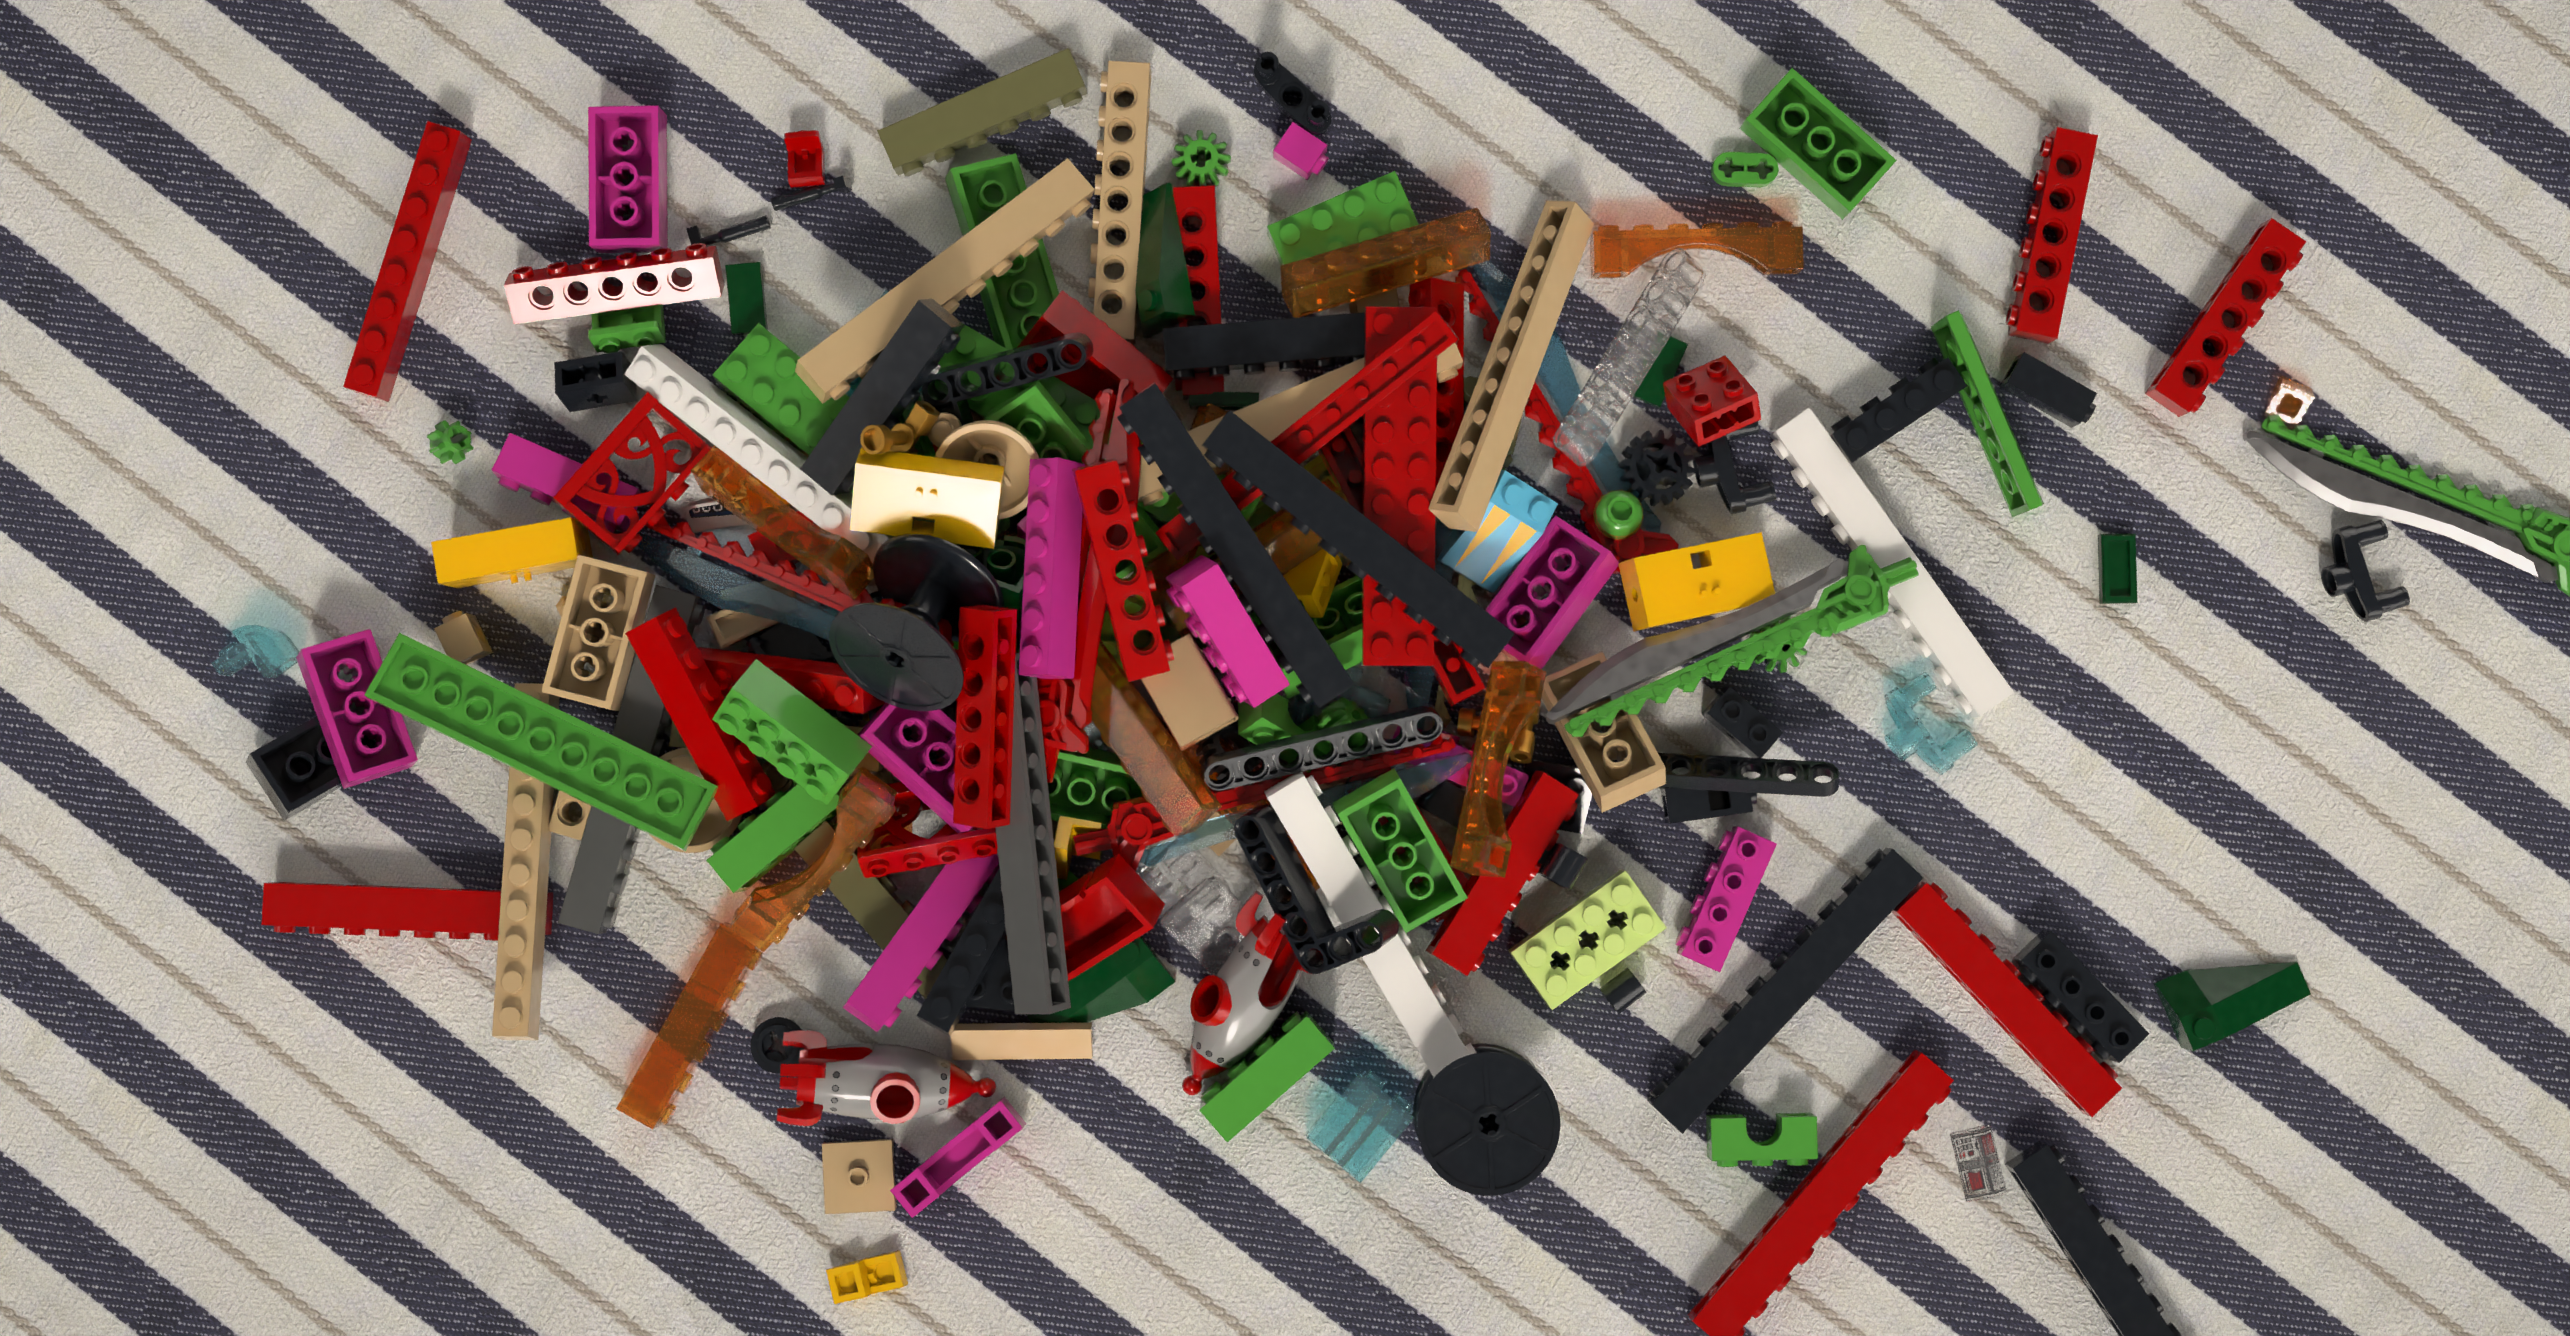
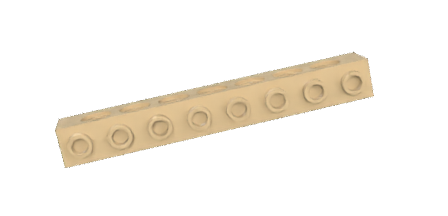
[1088,61,1152,345]

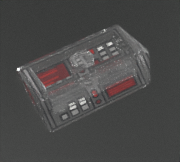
[1950,1124,2007,1202]

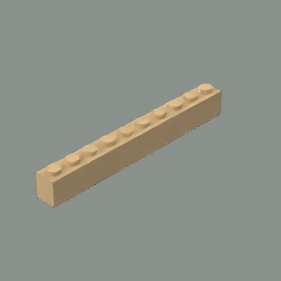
[795,158,1095,404]
[1428,200,1594,532]
[1138,343,1463,506]
[492,683,560,1040]

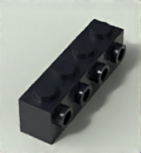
[1830,357,1967,464]
[2013,930,2149,1063]

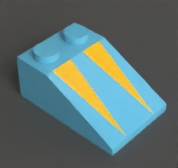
[1437,470,1558,593]

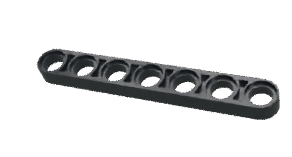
[1201,706,1443,791]
[1613,752,1839,797]

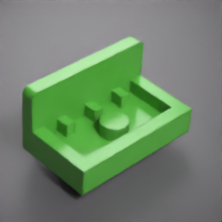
[588,305,666,353]

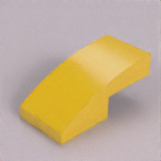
[826,1250,908,1304]

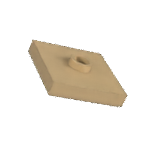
[822,1139,897,1214]

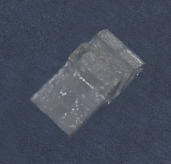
[1136,833,1257,976]

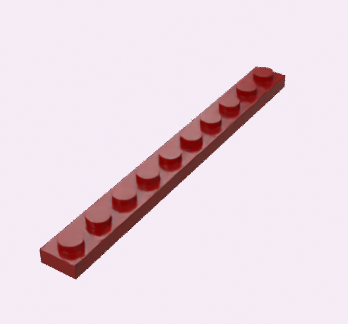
[1155,311,1459,561]

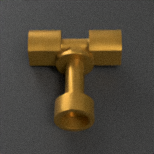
[860,401,940,455]
[1457,691,1541,764]

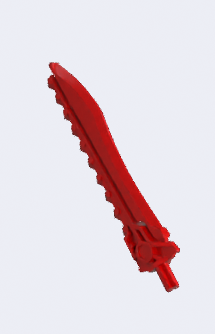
[1037,379,1141,783]

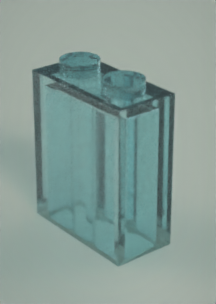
[1306,1069,1415,1183]

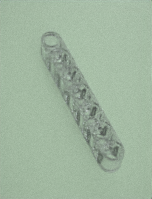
[1553,248,1706,466]

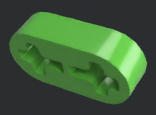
[1711,152,1779,188]

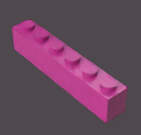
[1019,457,1085,679]
[843,854,1000,1032]

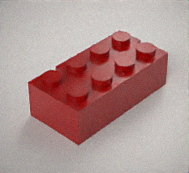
[1017,290,1173,411]
[1059,853,1165,981]

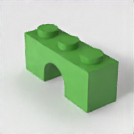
[1238,694,1339,772]
[1706,1113,1818,1167]

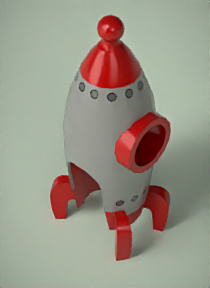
[1182,890,1323,1095]
[777,1030,996,1126]

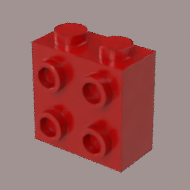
[1663,355,1761,447]

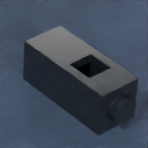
[1999,352,2097,428]
[1660,777,1757,824]

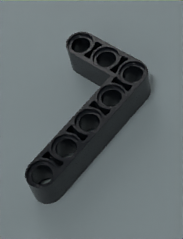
[921,332,1093,426]
[1416,774,1588,890]
[1234,805,1399,974]

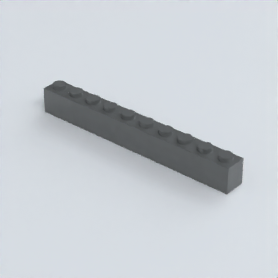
[558,585,705,934]
[996,652,1071,1014]

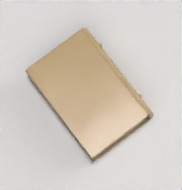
[1141,634,1239,751]

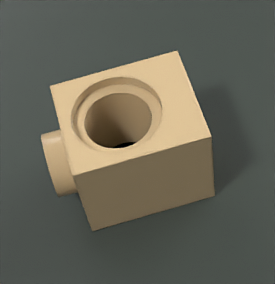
[434,611,493,665]
[549,791,591,840]

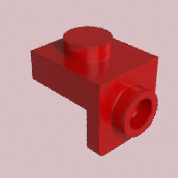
[784,130,825,188]

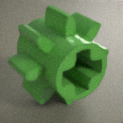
[427,420,474,464]

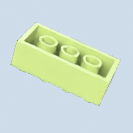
[1508,869,1666,1010]

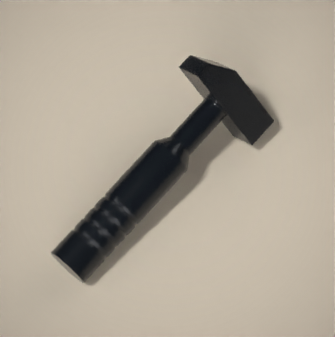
[771,176,852,211]
[686,215,771,246]

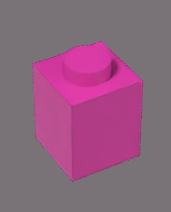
[1273,122,1329,181]

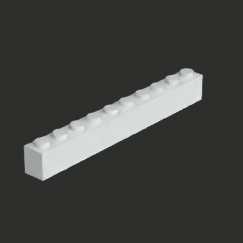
[624,344,895,568]
[1770,407,2014,717]
[1264,772,1476,1077]

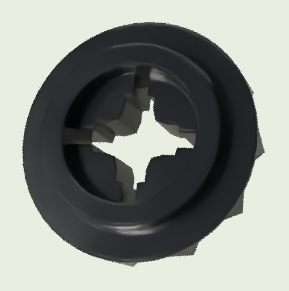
[750,1017,805,1074]

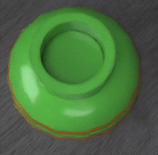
[1593,490,1644,540]

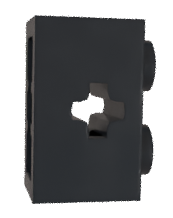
[554,351,637,412]
[1702,686,1783,758]

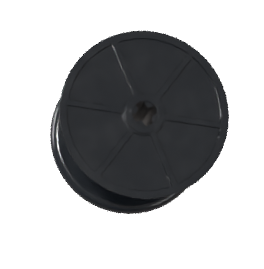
[829,534,1005,711]
[1413,1043,1560,1196]

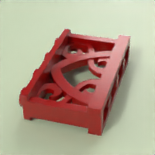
[553,392,713,555]
[852,782,998,878]

